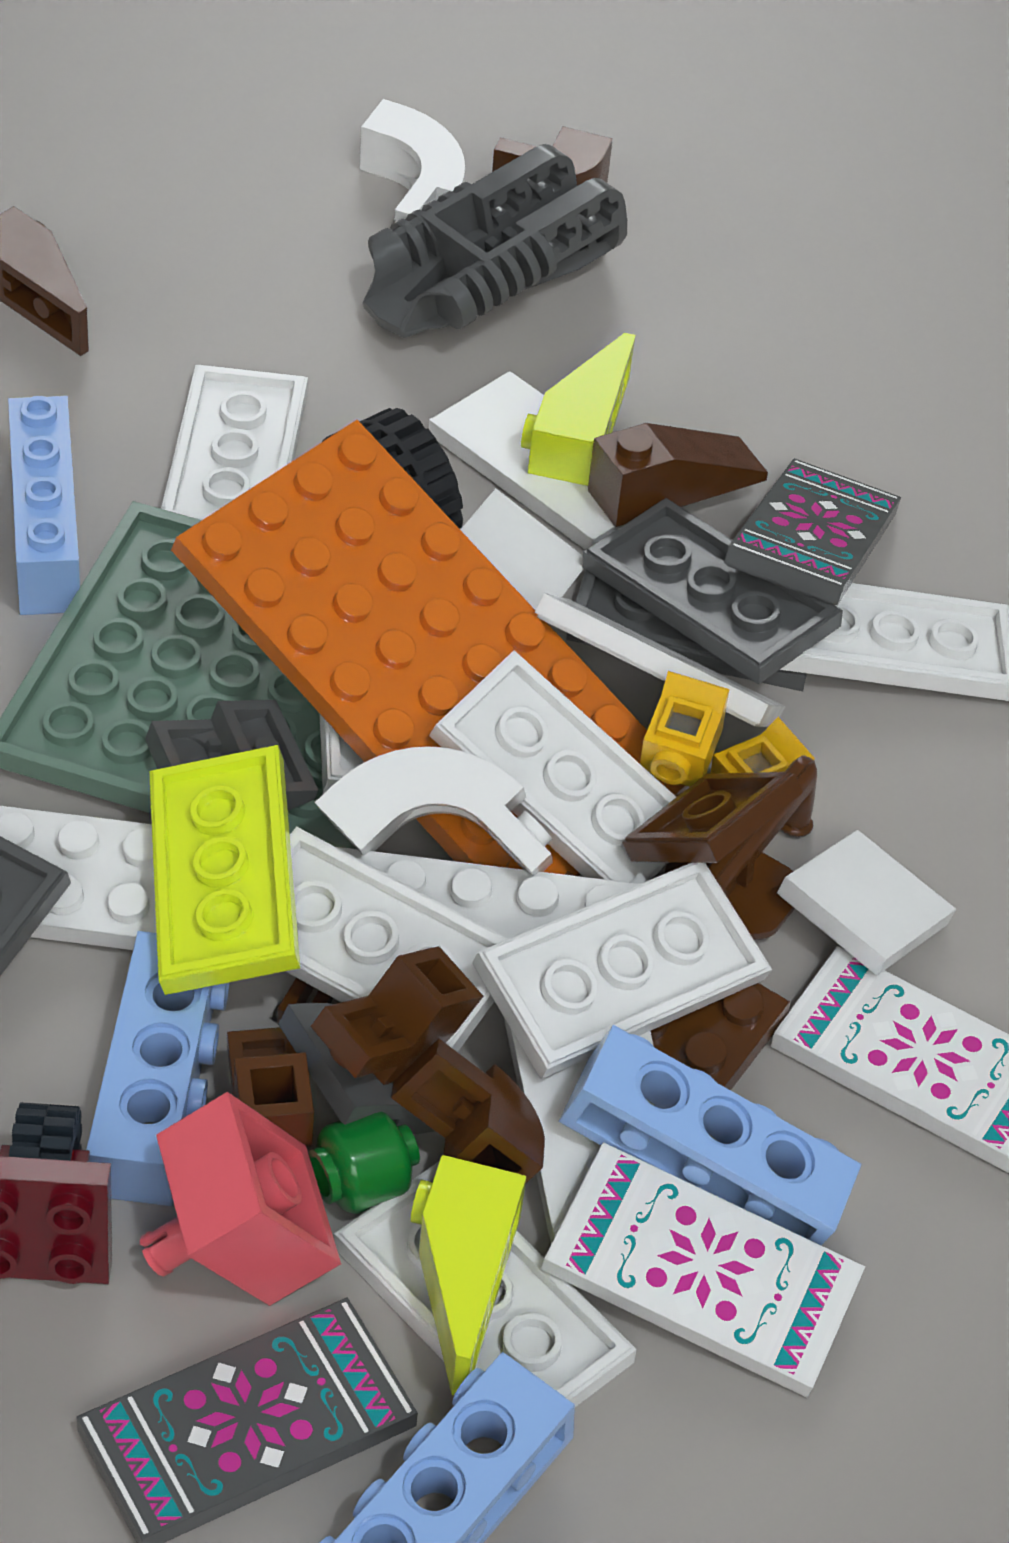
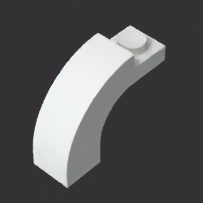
[360,99,465,222]
[315,747,553,876]

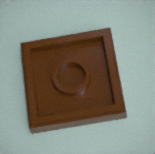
[622,772,803,863]

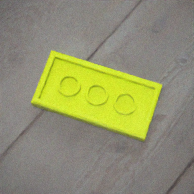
[149,745,300,995]

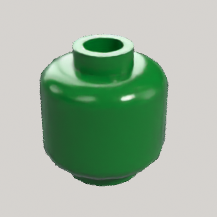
[308,1111,420,1214]

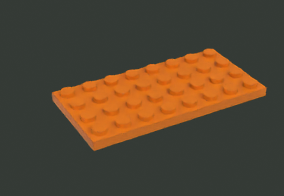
[171,419,688,876]

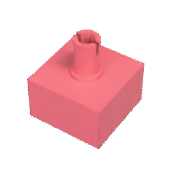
[140,1092,341,1306]

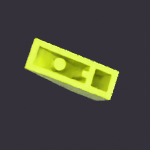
[521,333,636,486]
[410,1155,526,1395]

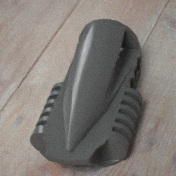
[362,144,628,338]

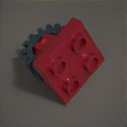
[0,1102,112,1284]

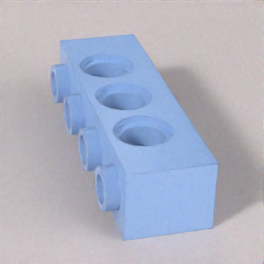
[8,396,80,615]
[86,931,230,1206]
[558,1025,862,1246]
[319,1351,575,1543]

